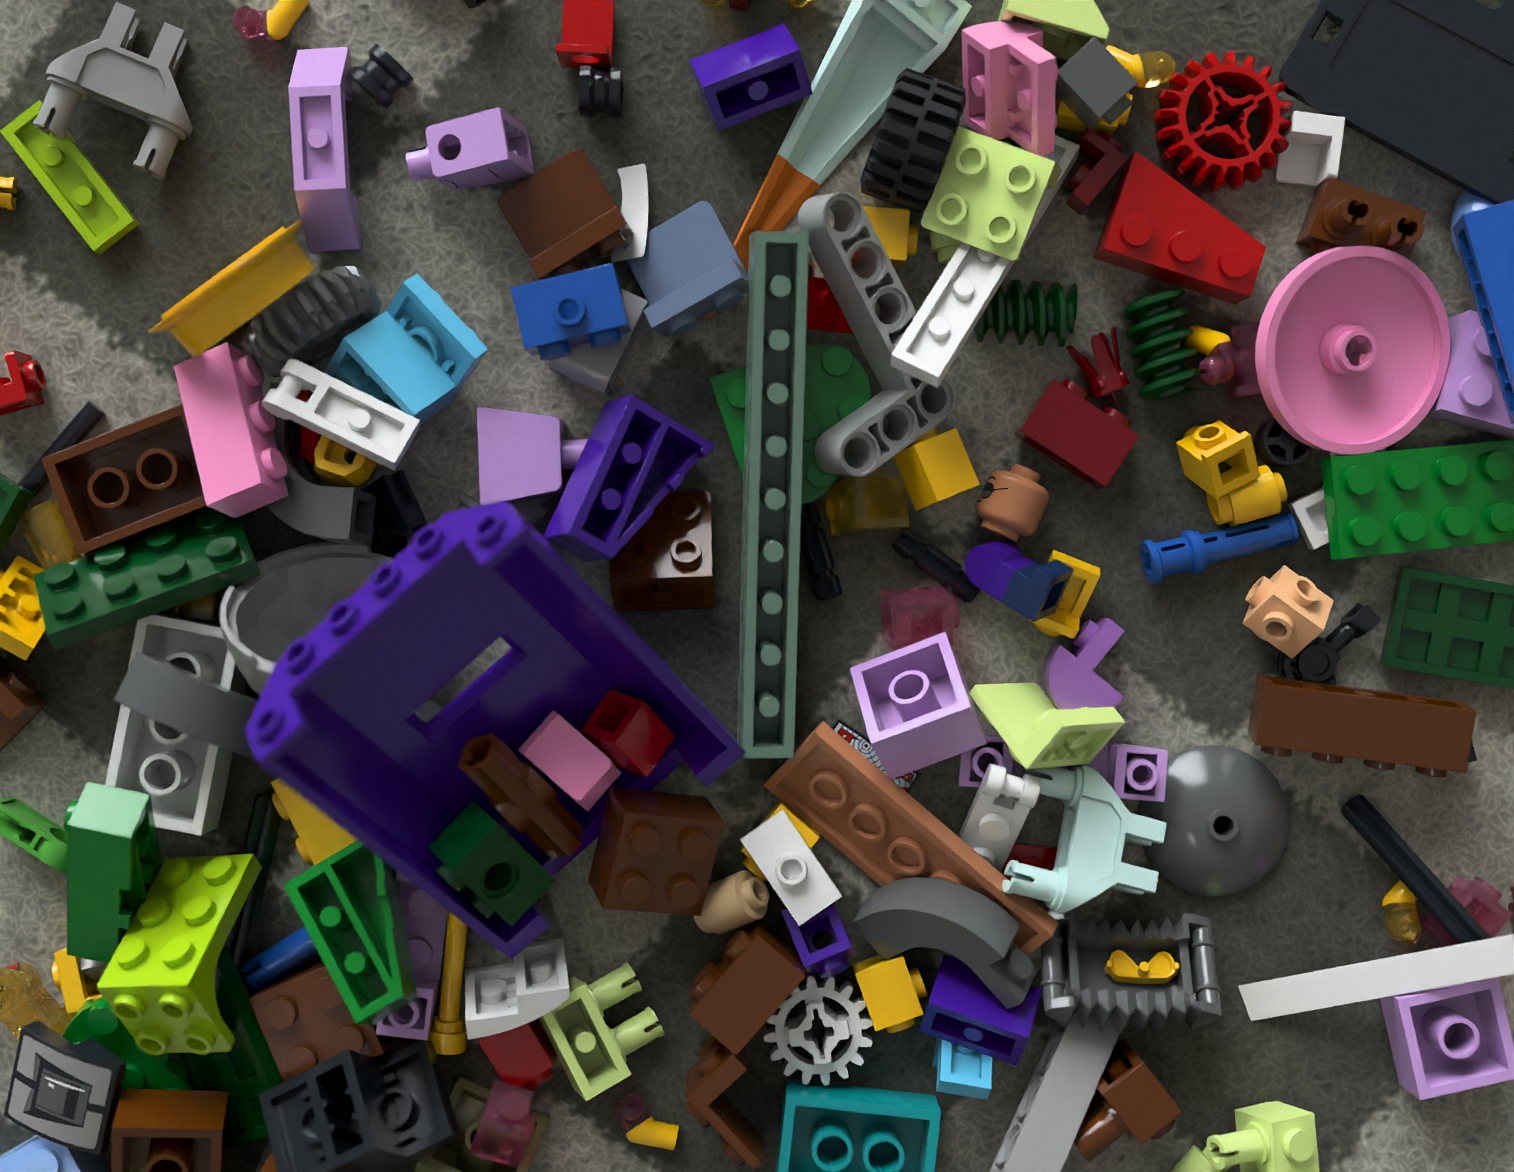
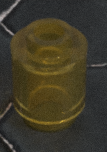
[21,499,86,571]

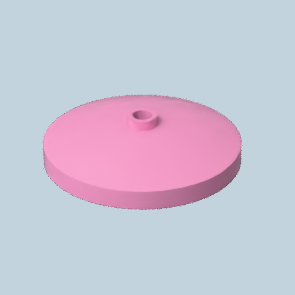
[1255,246,1450,455]

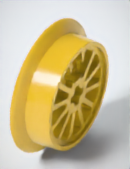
[147,219,315,358]

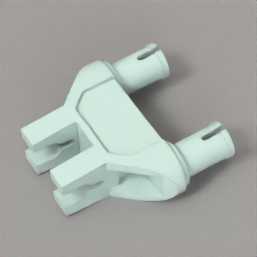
[1002,764,1167,914]

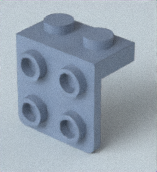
[624,201,748,337]

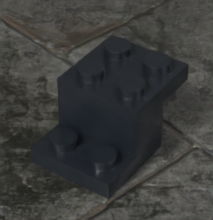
[259,1040,461,1172]

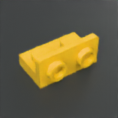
[0,555,46,661]

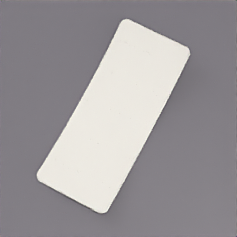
[611,164,649,262]

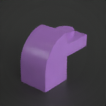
[1042,617,1125,710]

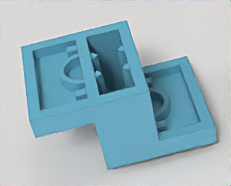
[324,273,488,466]

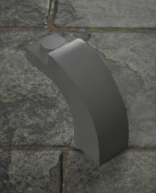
[266,382,377,546]
[114,652,259,760]
[851,877,1038,1009]

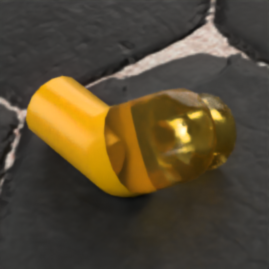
[1106,45,1176,88]
[1382,880,1423,944]

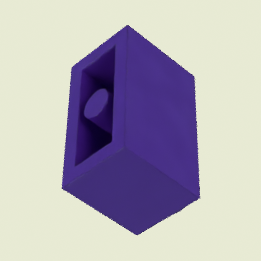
[689,23,813,131]
[919,955,1042,1066]

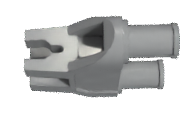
[32,2,193,180]

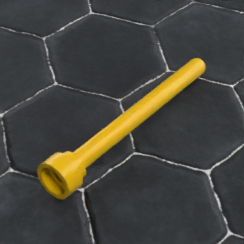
[428,911,468,1055]

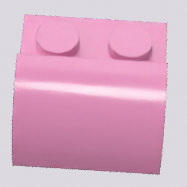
[961,21,1058,156]

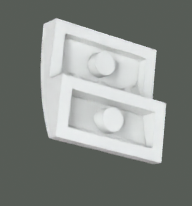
[465,938,570,1040]

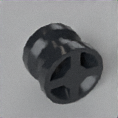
[348,44,414,110]
[579,65,623,118]
[1254,418,1313,468]

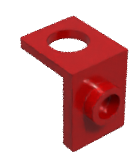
[556,0,615,70]

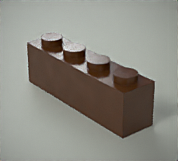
[1248,675,1476,777]

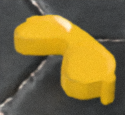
[1105,950,1180,984]

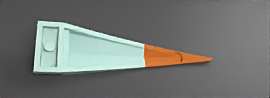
[701,0,972,320]

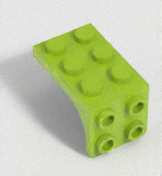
[96,854,262,1055]

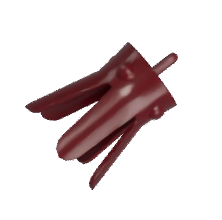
[1066,326,1130,406]

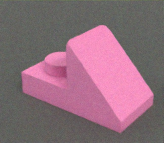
[518,710,622,812]

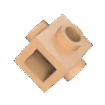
[1243,565,1334,659]

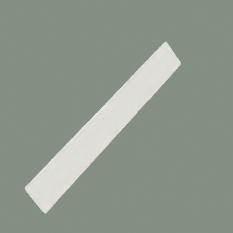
[1238,934,1514,1021]

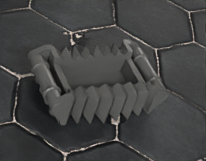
[1040,910,1222,1034]

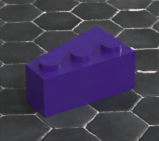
[543,395,715,562]

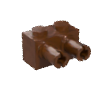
[1296,177,1426,259]
[1074,1039,1182,1162]

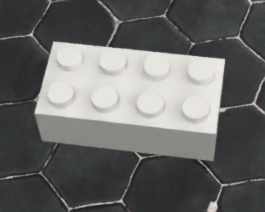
[105,611,247,836]

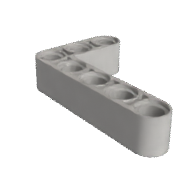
[798,192,956,477]
[990,1014,1119,1172]

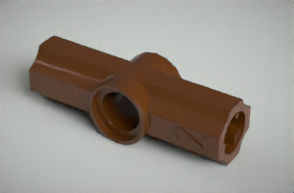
[457,732,584,861]

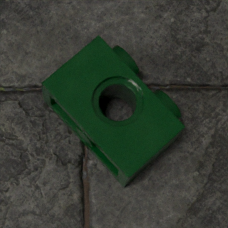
[428,801,555,927]

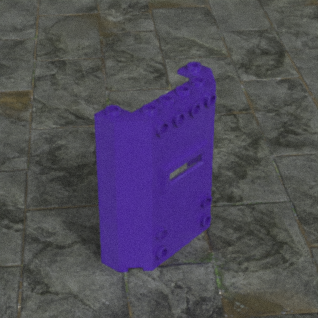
[245,500,746,960]

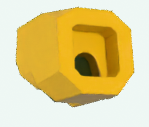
[314,435,382,488]

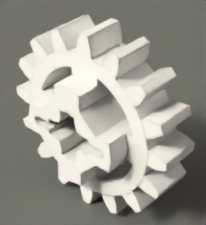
[763,972,873,1086]

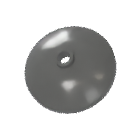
[1138,745,1289,896]

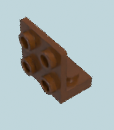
[609,491,714,612]

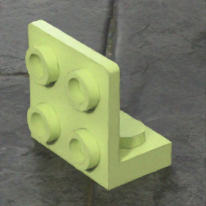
[921,126,1062,262]
[969,682,1125,769]

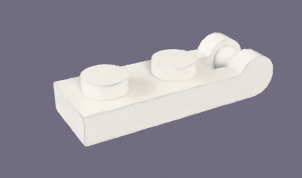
[262,359,420,471]
[958,763,1041,873]

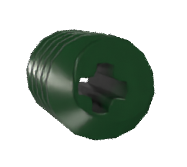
[974,279,1078,348]
[1122,289,1205,401]

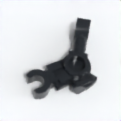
[1277,603,1381,685]

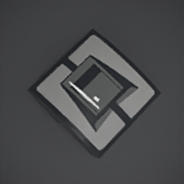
[4,1020,127,1155]

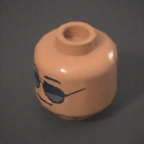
[975,463,1050,543]

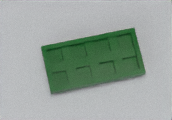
[1320,439,1514,560]

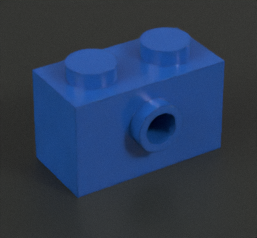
[510,263,632,361]

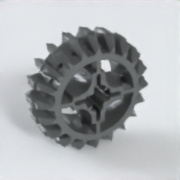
[245,266,382,377]

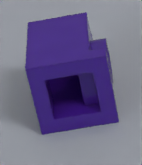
[782,902,856,978]

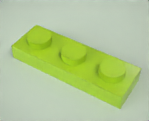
[0,100,140,255]

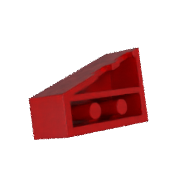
[1093,151,1266,305]

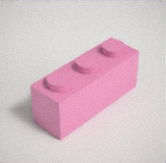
[174,342,289,518]

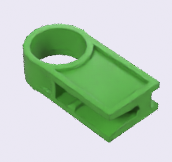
[0,796,67,873]

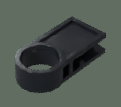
[362,469,428,559]

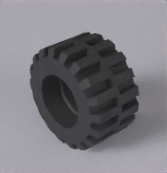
[860,68,966,214]

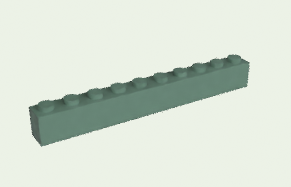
[737,231,809,758]

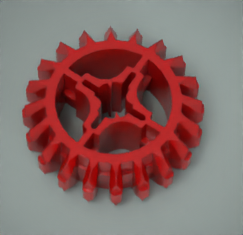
[1153,51,1293,191]

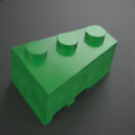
[64,782,162,963]
[283,840,418,1026]

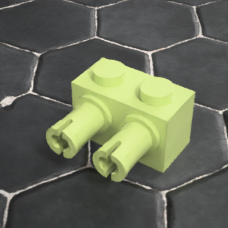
[538,962,665,1101]
[1206,1101,1320,1172]

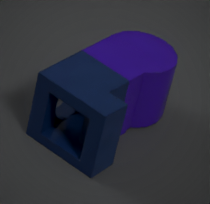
[965,538,1074,622]

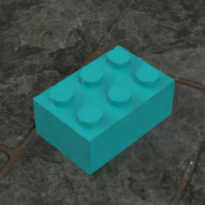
[775,1078,941,1172]

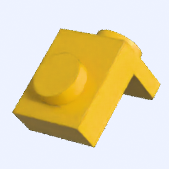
[1028,549,1100,639]
[52,947,103,1014]

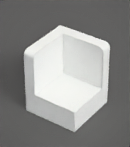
[1274,111,1345,187]

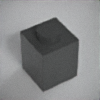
[1055,36,1138,131]

